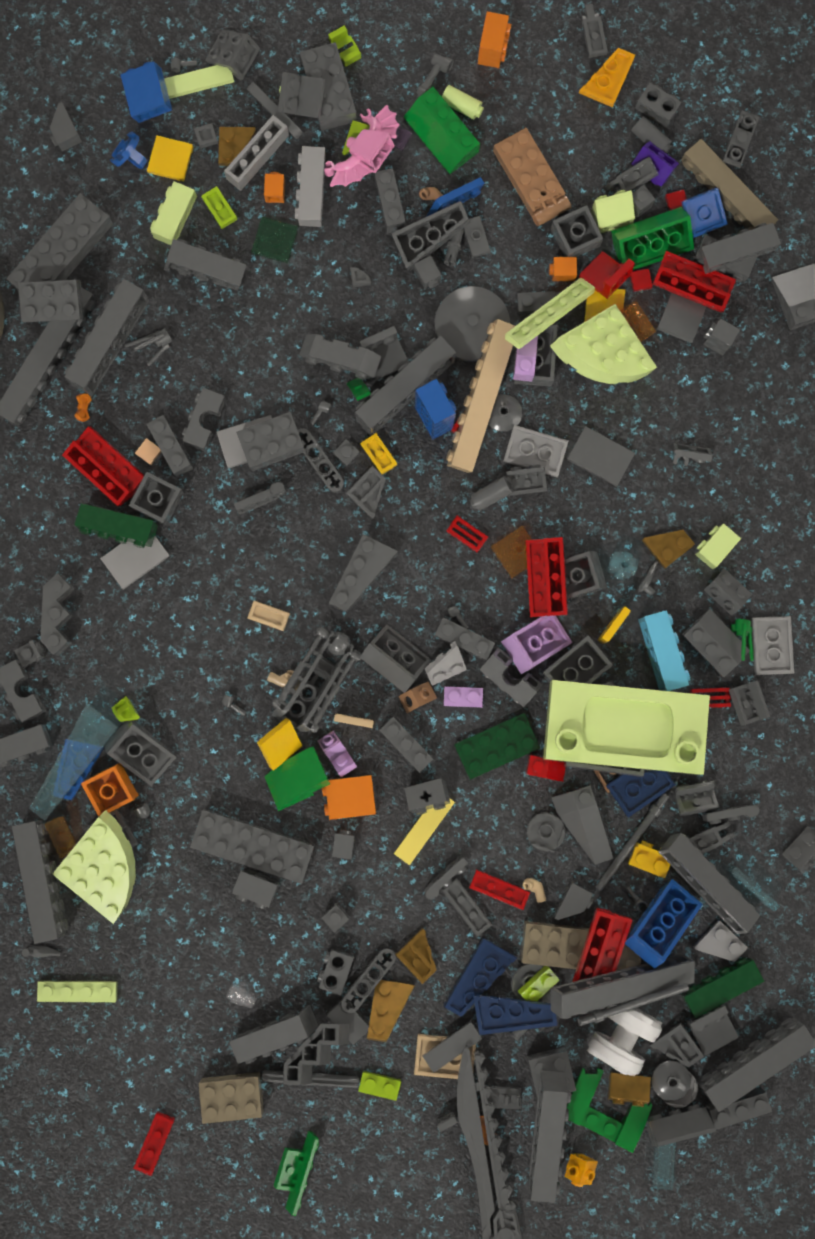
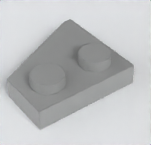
[425,641,467,686]
[693,920,748,962]

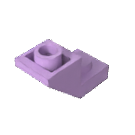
[318,731,357,777]

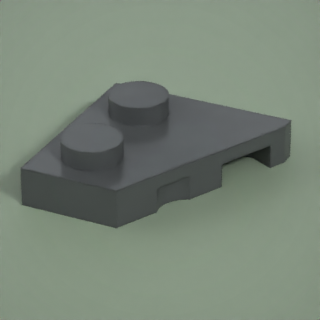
[345,466,386,519]
[650,1022,704,1067]

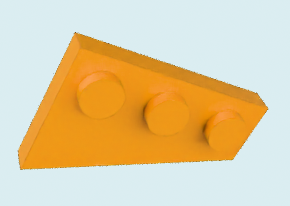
[579,48,635,107]

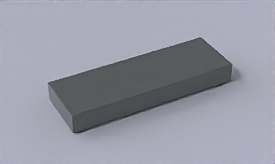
[441,878,492,937]
[422,1021,482,1073]

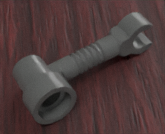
[416,53,454,97]

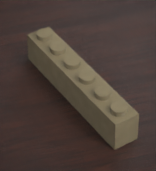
[681,139,778,231]

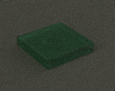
[251,217,298,264]

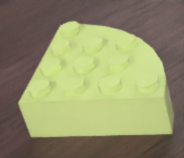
[550,304,657,384]
[53,810,136,924]

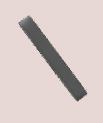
[246,82,303,140]
[298,429,344,493]
[340,948,396,1014]

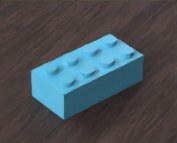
[638,610,690,691]

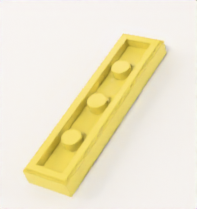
[394,798,455,865]

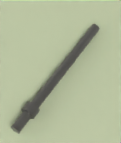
[595,793,669,891]
[577,983,689,1026]

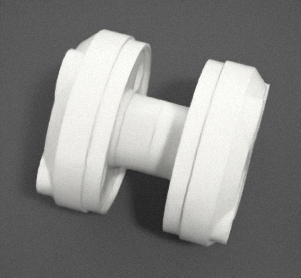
[587,1001,662,1076]

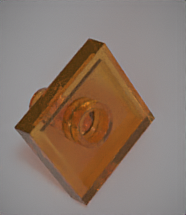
[490,526,532,579]

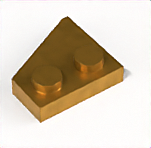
[395,929,436,984]

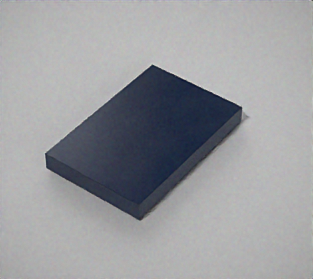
[606,769,676,818]

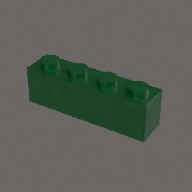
[74,503,158,548]
[681,957,764,1018]

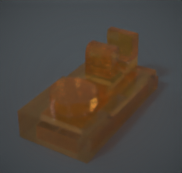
[620,301,656,342]
[44,816,77,858]

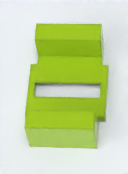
[328,25,361,67]

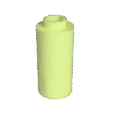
[442,85,484,120]

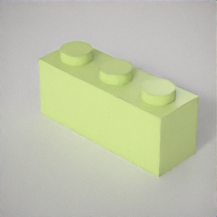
[150,181,197,245]

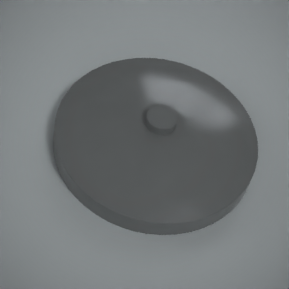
[435,286,510,362]

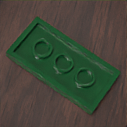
[454,713,540,780]

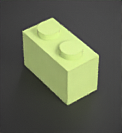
[695,524,741,569]

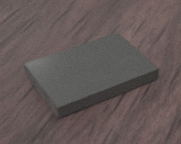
[567,426,635,487]

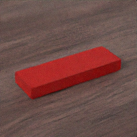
[469,869,530,910]
[133,1111,175,1176]

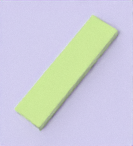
[164,65,234,99]

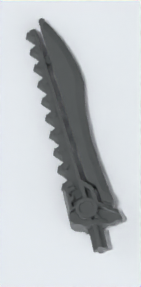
[457,1046,522,1239]

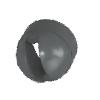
[133,802,150,819]

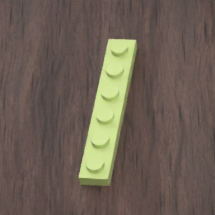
[505,278,595,349]

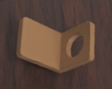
[399,682,437,713]

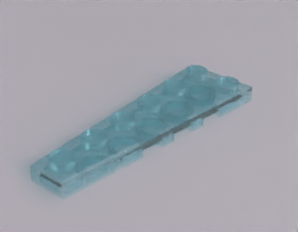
[29,704,119,821]

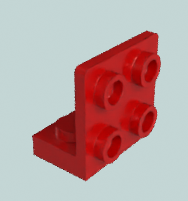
[579,252,635,299]

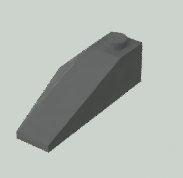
[551,785,613,865]

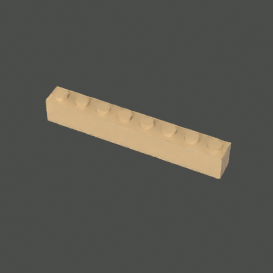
[446,319,515,473]

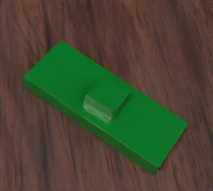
[347,378,371,401]

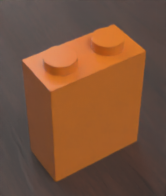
[322,775,376,820]

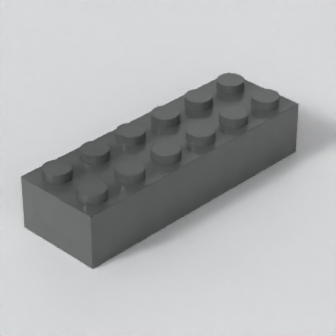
[6,193,113,291]
[64,279,150,397]
[355,335,456,436]
[190,809,315,884]
[12,819,68,944]
[698,1018,815,1112]
[528,1070,571,1203]

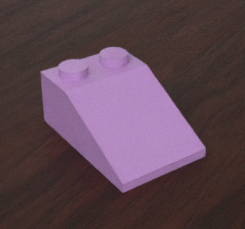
[501,616,572,674]

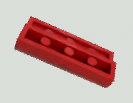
[652,251,736,313]
[62,426,145,506]
[526,537,568,617]
[572,908,632,982]

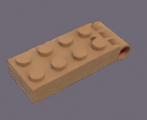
[493,128,571,227]

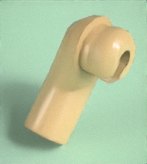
[267,670,294,687]
[523,878,546,903]

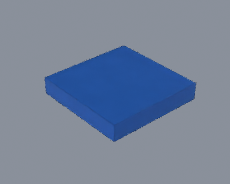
[681,188,728,238]

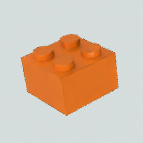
[478,11,511,68]
[81,763,139,816]

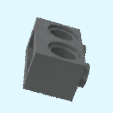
[635,83,681,128]
[317,947,354,996]

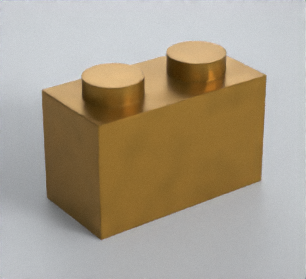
[608,1073,651,1107]

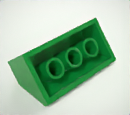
[404,87,480,175]
[611,207,694,270]

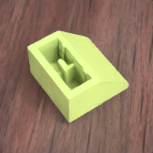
[590,190,635,233]

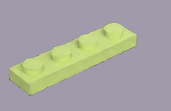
[37,981,117,1002]

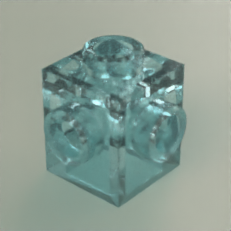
[606,551,638,581]

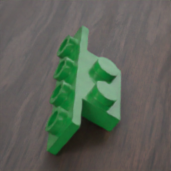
[274,1131,319,1216]

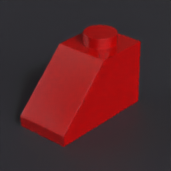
[525,755,566,782]

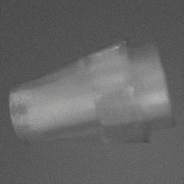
[226,983,256,1009]

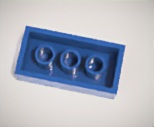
[415,379,457,440]
[625,879,703,968]

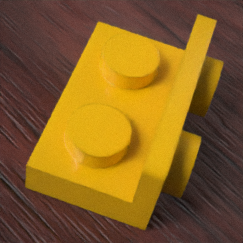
[628,841,670,878]

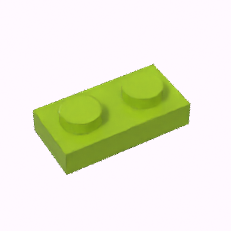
[201,186,238,229]
[518,966,559,1002]
[358,1071,401,1101]

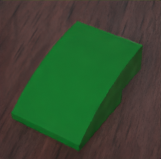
[265,746,330,811]

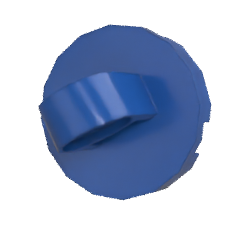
[110,132,148,169]

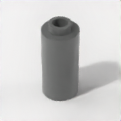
[631,116,672,154]
[469,476,513,511]

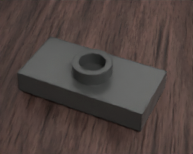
[463,216,490,258]

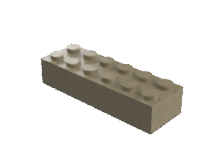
[520,921,641,971]

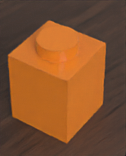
[264,172,285,203]
[549,257,577,281]

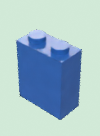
[120,62,172,123]

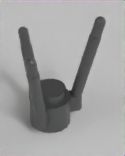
[124,328,172,366]

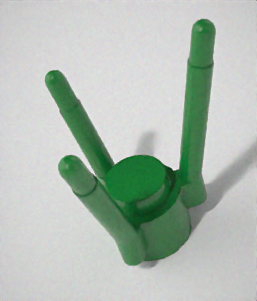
[731,619,754,661]

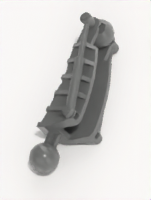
[263,626,362,737]

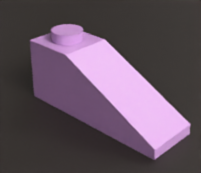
[513,336,538,382]

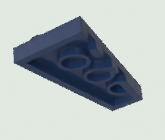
[443,938,517,1017]
[473,994,558,1035]

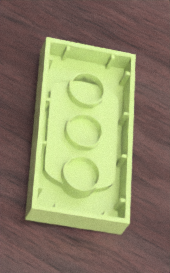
[543,680,710,775]

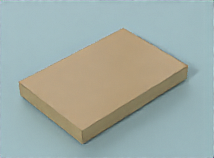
[414,1034,476,1079]

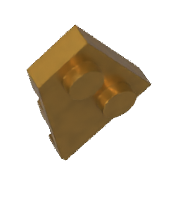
[218,127,256,166]
[642,530,695,569]

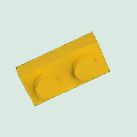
[360,433,397,475]

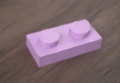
[444,687,483,708]

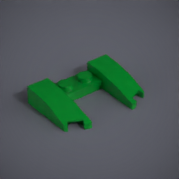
[567,1068,653,1153]

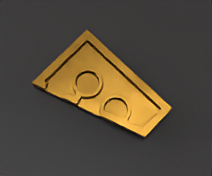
[367,980,415,1042]

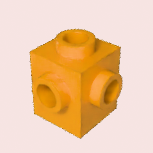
[565,1153,598,1187]

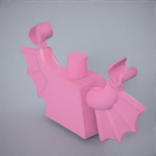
[324,105,399,187]

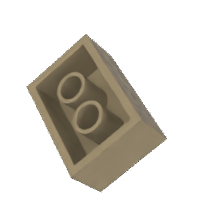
[199,1072,264,1124]

